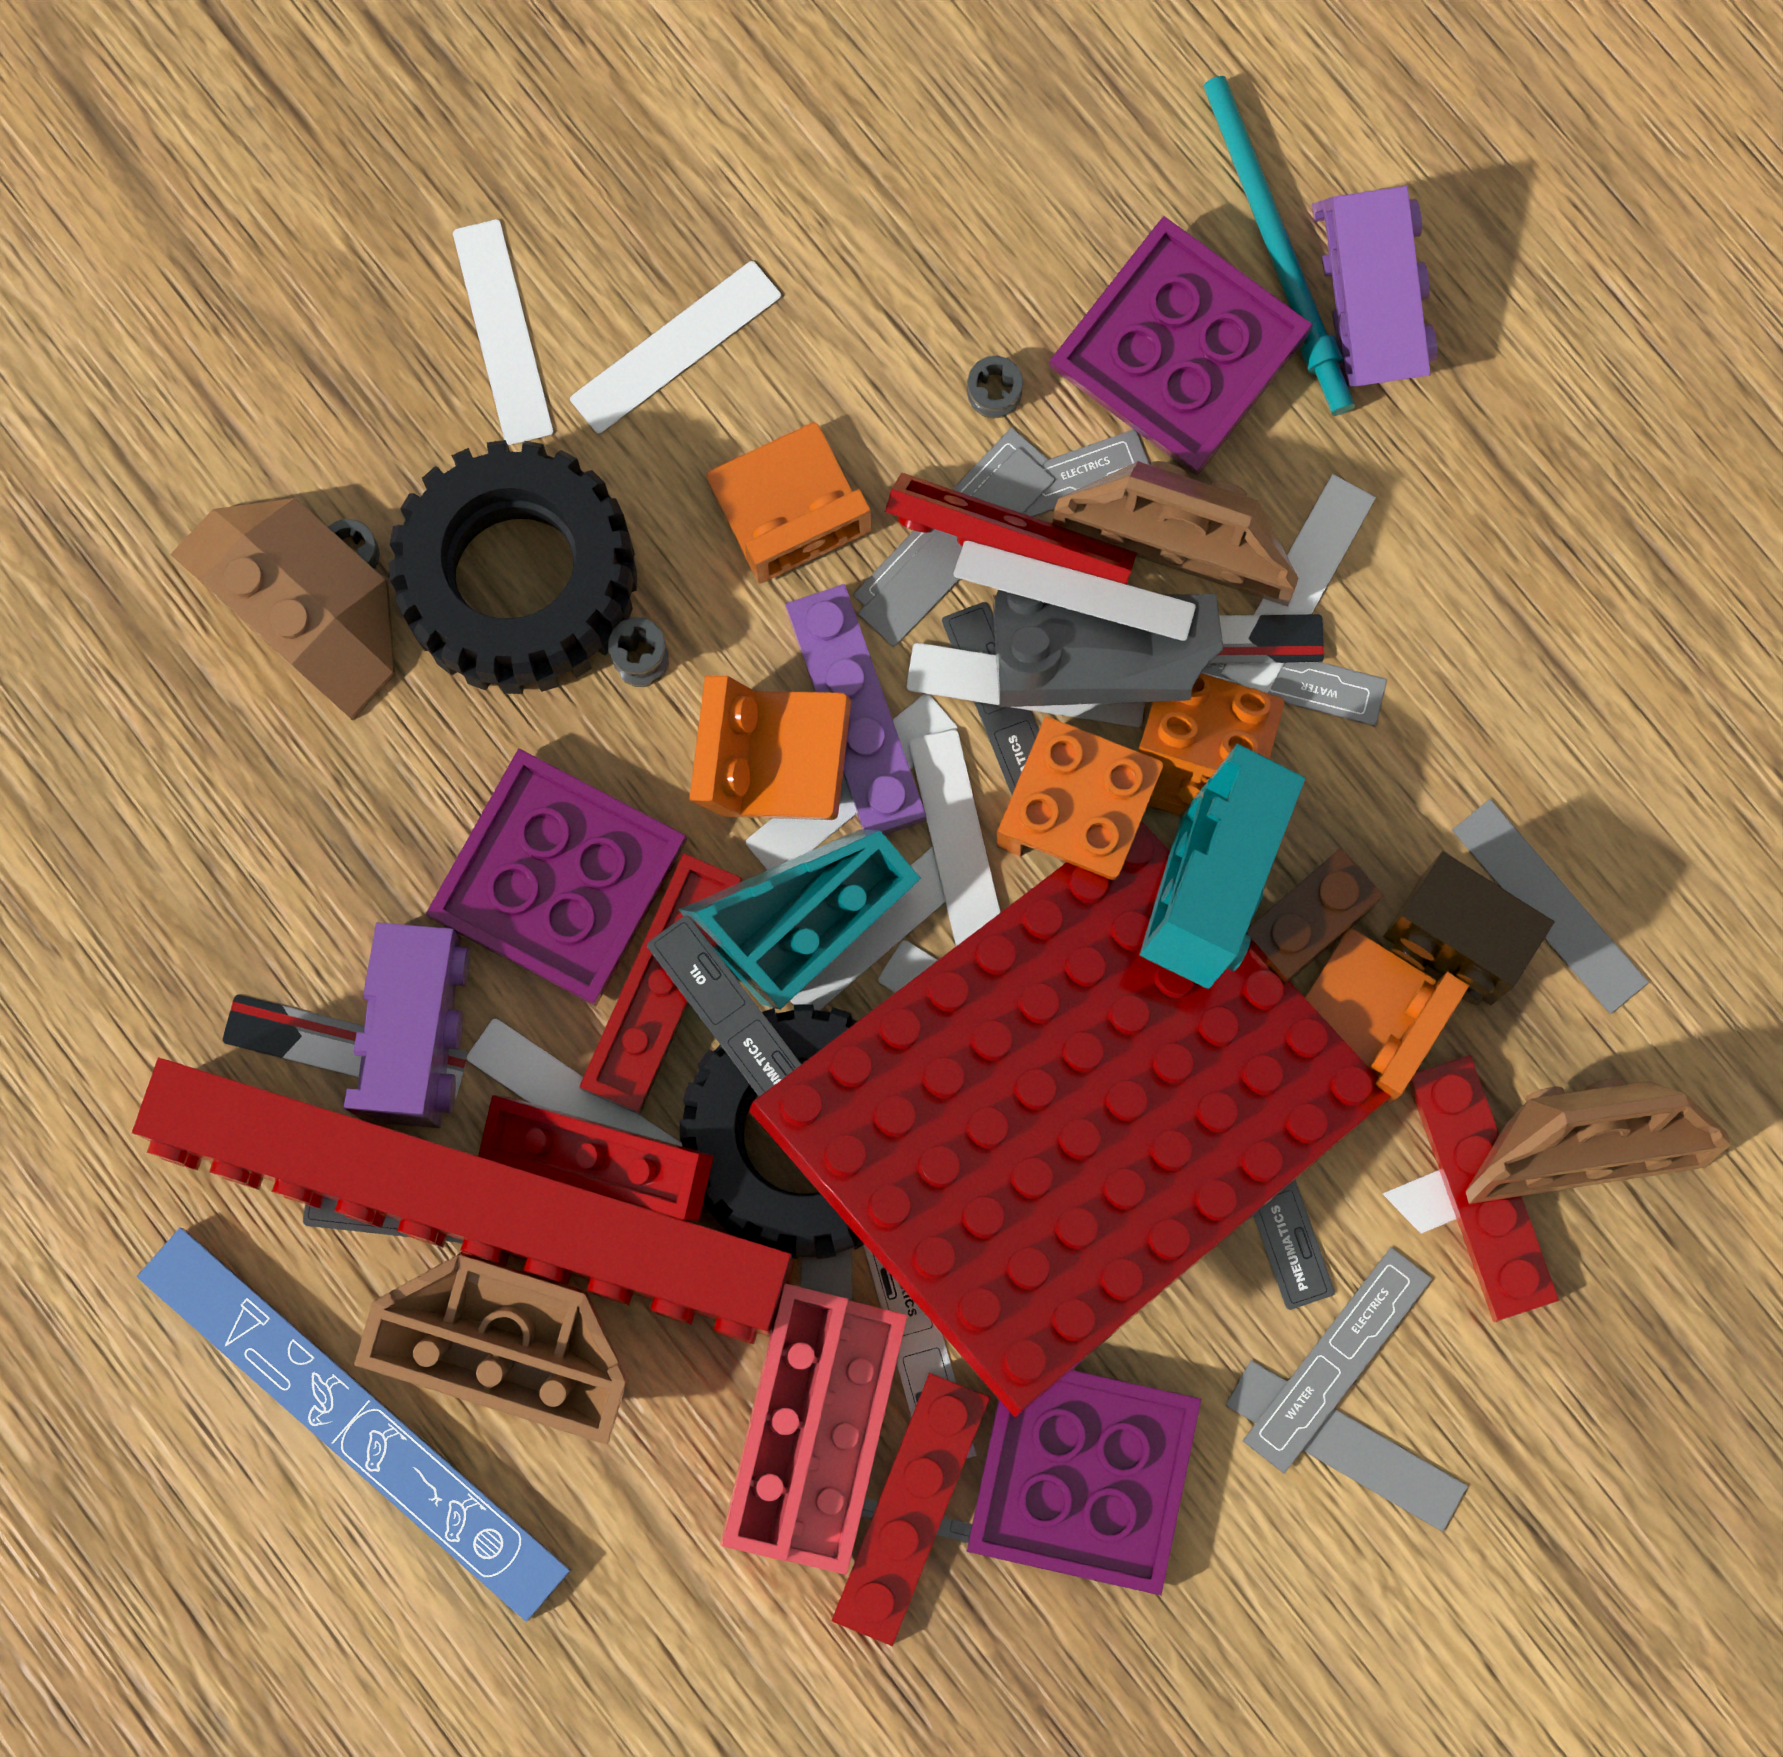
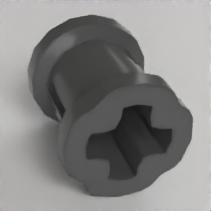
[608,617,669,687]

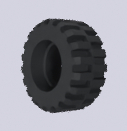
[388,440,637,694]
[680,1004,865,1260]

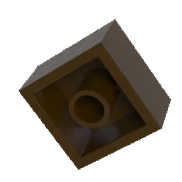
[1383,851,1555,1005]

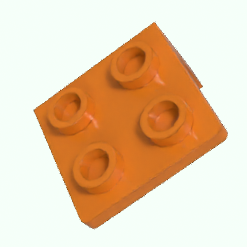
[706,422,871,584]
[1138,673,1285,816]
[689,675,852,820]
[997,715,1163,880]
[1305,929,1470,1104]

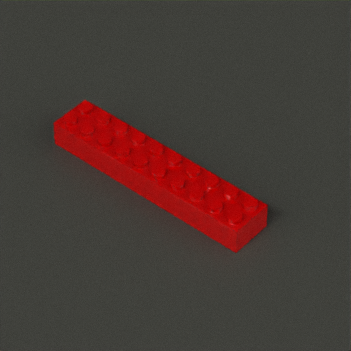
[132,1057,795,1345]

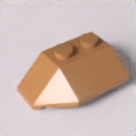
[1052,461,1299,607]
[170,498,395,721]
[1466,1078,1731,1204]
[354,1252,628,1445]

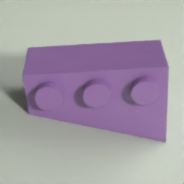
[1311,186,1437,387]
[344,922,470,1128]

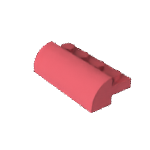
[720,1283,908,1575]

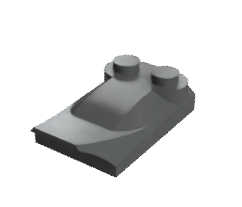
[993,590,1223,707]

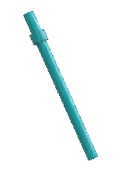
[1203,76,1355,416]

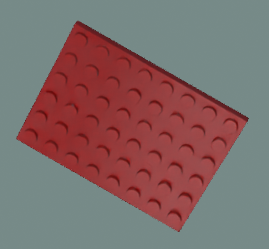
[749,821,1391,1418]

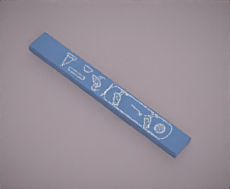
[136,1227,572,1622]

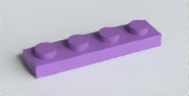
[785,584,927,835]

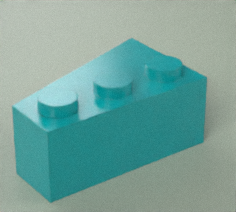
[1139,743,1306,989]
[679,829,921,1010]

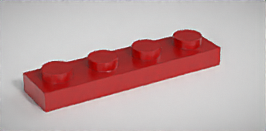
[884,472,1137,585]
[579,853,742,1115]
[1409,1055,1559,1322]
[478,1095,714,1221]
[831,1373,990,1646]

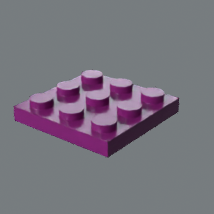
[1049,216,1312,477]
[426,748,687,1007]
[966,1370,1201,1596]

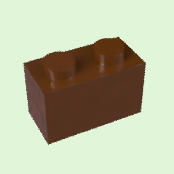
[1246,848,1384,985]

